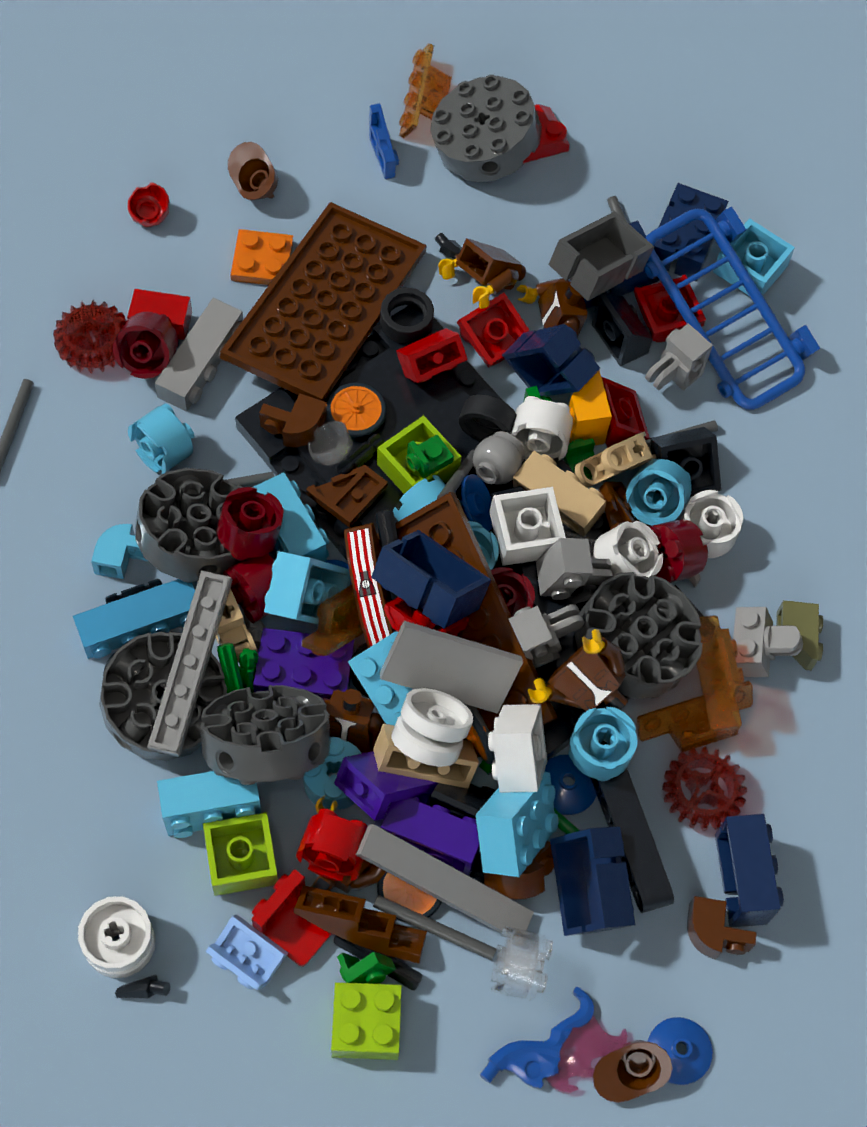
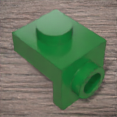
[337,952,396,984]

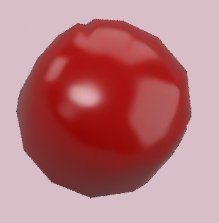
[128,182,170,227]

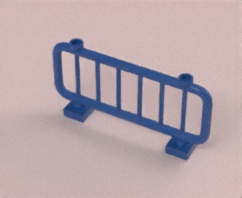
[644,206,820,410]

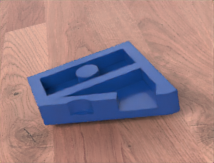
[369,103,399,180]

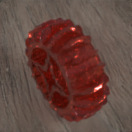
[53,299,127,374]
[662,746,747,831]

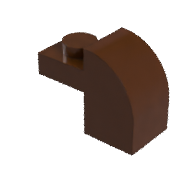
[259,393,327,447]
[484,840,554,899]
[687,896,757,959]

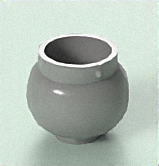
[472,431,525,485]

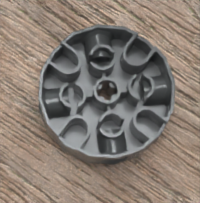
[430,75,542,182]
[135,468,243,583]
[574,572,703,699]
[99,632,227,761]
[200,685,331,785]

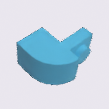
[91,524,147,579]

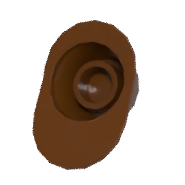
[227,142,278,200]
[592,1040,672,1103]

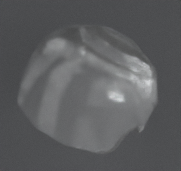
[308,421,353,466]

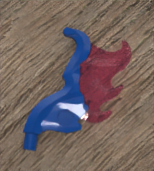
[480,987,627,1093]

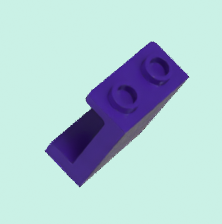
[334,751,438,821]

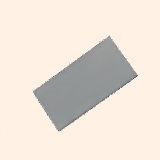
[379,621,523,714]

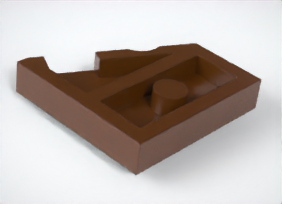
[306,465,388,528]
[598,482,651,530]

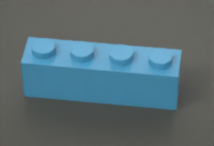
[73,579,195,659]

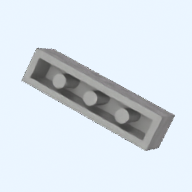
[155,297,243,412]

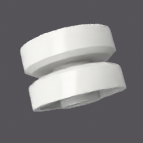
[391,688,473,767]
[78,896,155,978]

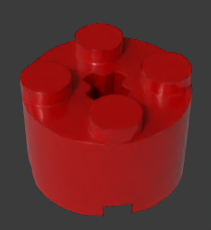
[296,808,368,881]

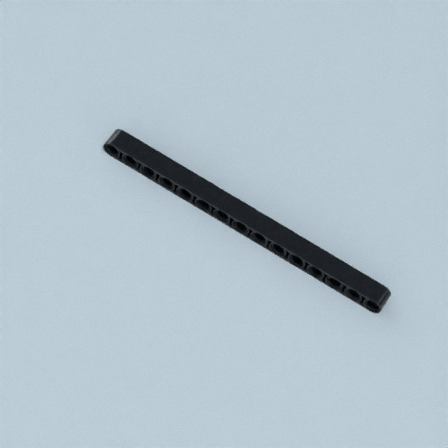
[491,486,674,913]

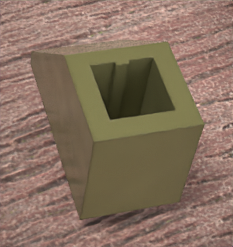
[776,600,823,671]

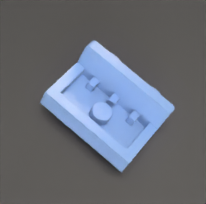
[206,914,288,990]

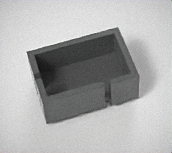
[548,211,654,301]

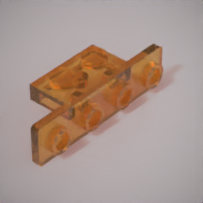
[399,43,452,139]
[301,585,363,656]
[696,615,744,732]
[637,681,753,753]

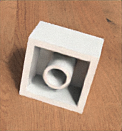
[489,487,566,566]
[488,704,547,792]

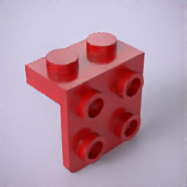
[251,869,332,967]

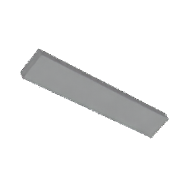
[147,570,232,757]
[356,824,534,942]

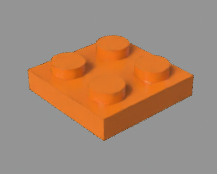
[230,229,293,285]

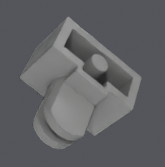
[645,323,713,391]
[536,538,613,600]
[509,604,585,669]
[731,607,804,677]

